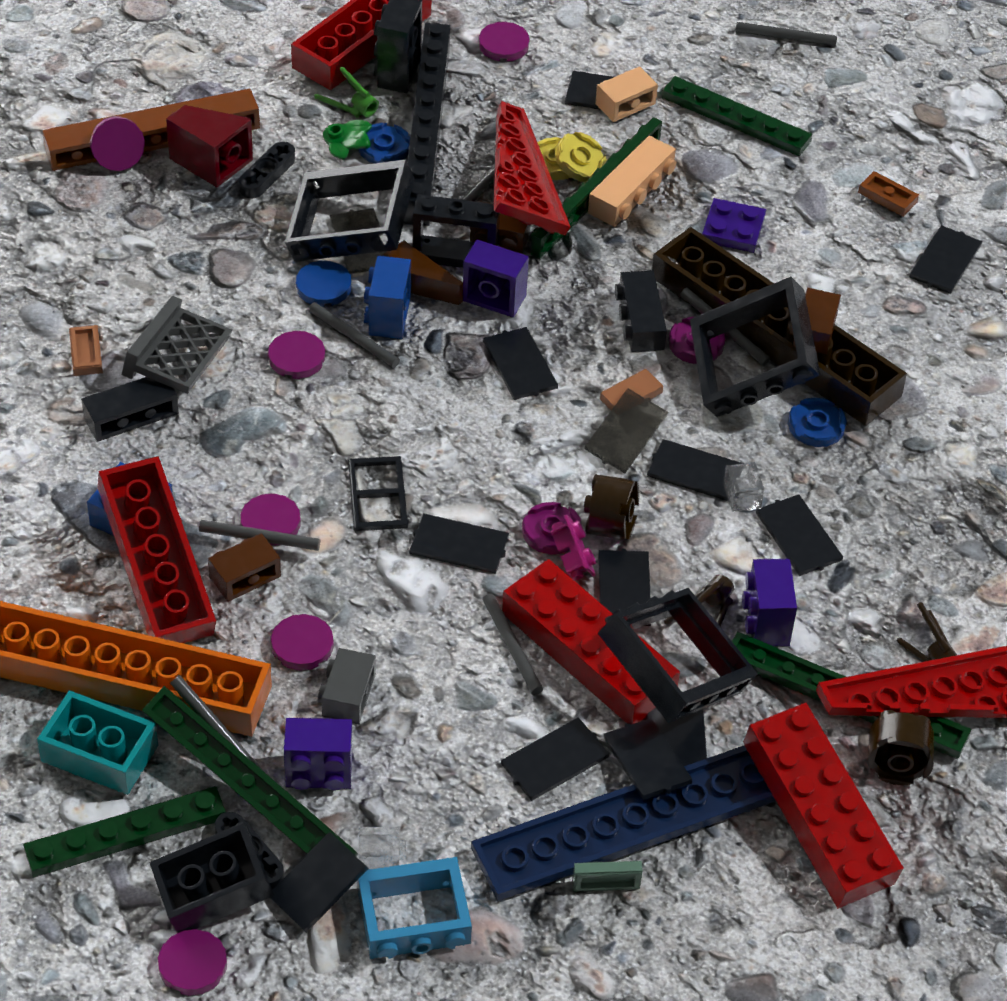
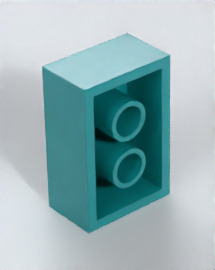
[37,690,159,795]

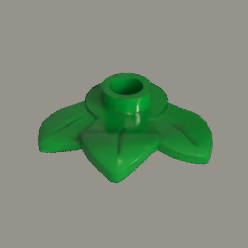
[323,120,372,160]

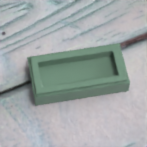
[572,861,643,892]

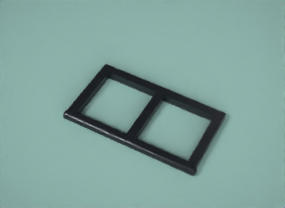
[348,456,408,531]

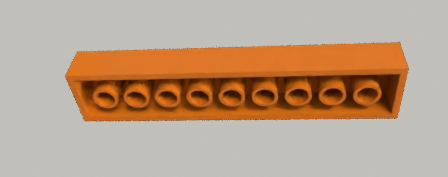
[0,601,272,737]

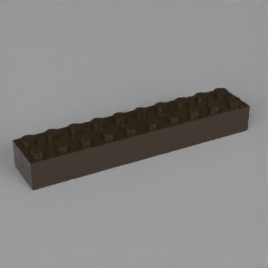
[652,227,907,426]

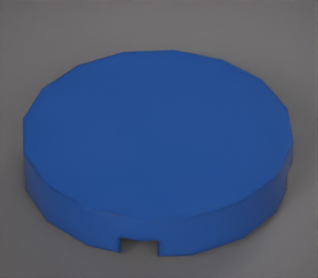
[358,123,410,164]
[296,260,351,307]
[788,398,847,447]

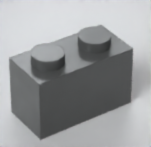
[318,648,376,724]

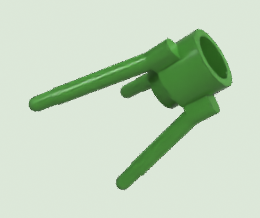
[314,67,379,118]

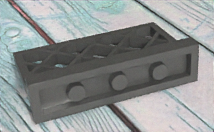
[121,296,232,394]

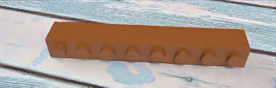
[42,88,260,171]

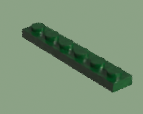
[661,76,813,156]
[23,786,226,878]

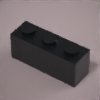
[615,270,667,352]
[81,377,179,442]

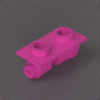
[551,514,596,581]

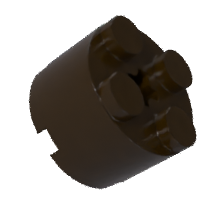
[584,474,640,539]
[868,710,934,786]

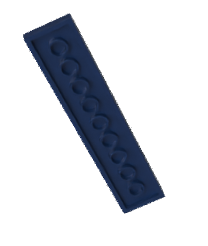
[471,745,776,902]

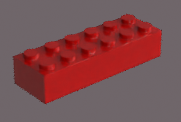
[291,0,432,91]
[97,456,216,643]
[502,559,680,725]
[743,703,904,909]

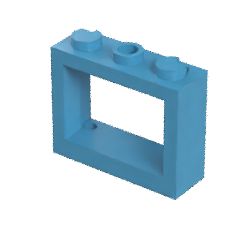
[357,857,472,959]

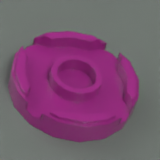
[479,22,530,62]
[90,116,145,171]
[668,317,725,364]
[268,331,326,379]
[240,493,301,546]
[522,502,582,555]
[271,614,334,671]
[158,929,227,996]

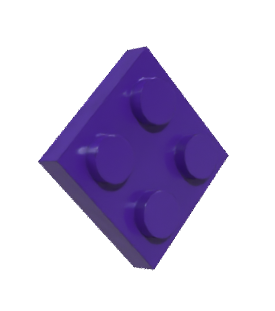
[702,198,766,253]

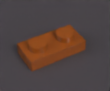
[858,171,919,217]

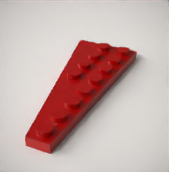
[494,101,571,235]
[816,646,1007,718]

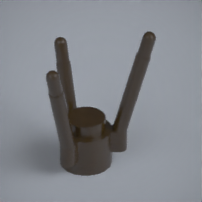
[664,574,734,627]
[897,602,957,662]

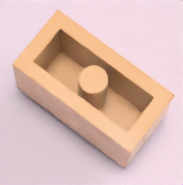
[595,66,658,122]

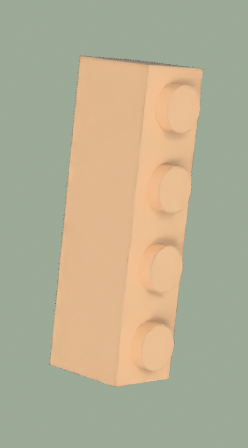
[588,136,676,227]

